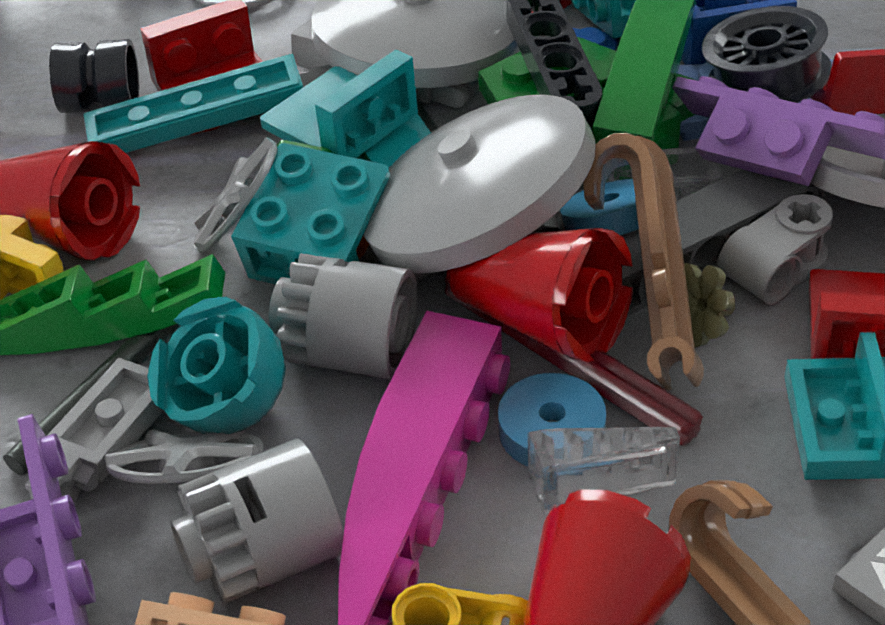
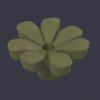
[684,263,735,347]

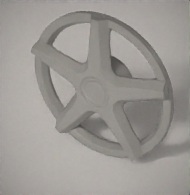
[193,137,278,252]
[105,429,264,484]

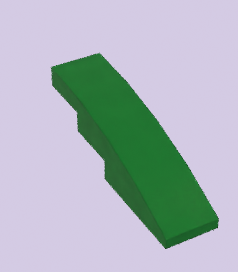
[593,0,697,141]
[0,254,226,355]

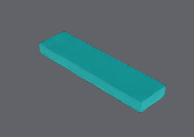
[84,54,303,153]

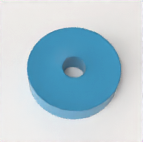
[560,179,639,235]
[498,373,606,471]

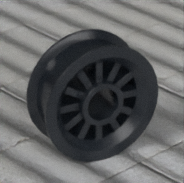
[702,6,832,103]

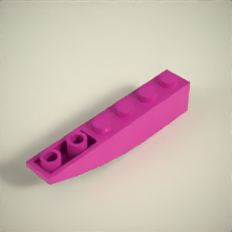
[338,311,510,625]

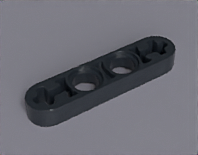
[506,0,602,127]

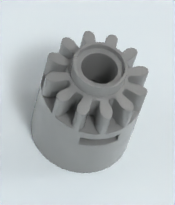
[269,253,417,379]
[170,438,344,604]

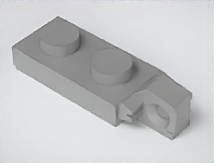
[25,358,163,503]

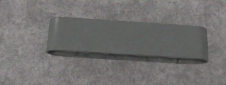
[620,169,825,316]

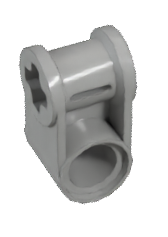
[717,194,833,305]

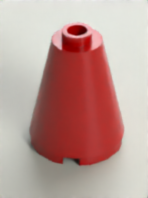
[0,141,140,260]
[447,228,633,363]
[523,489,691,625]

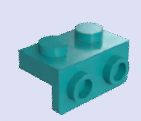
[784,332,885,480]

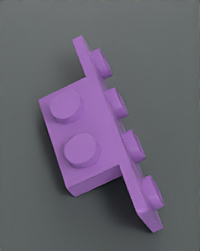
[672,76,885,186]
[0,414,96,625]

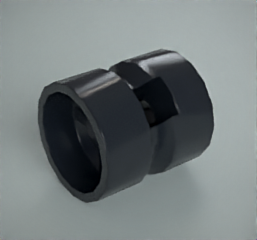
[49,39,140,113]

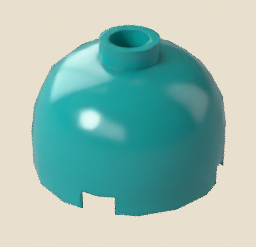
[147,296,286,434]

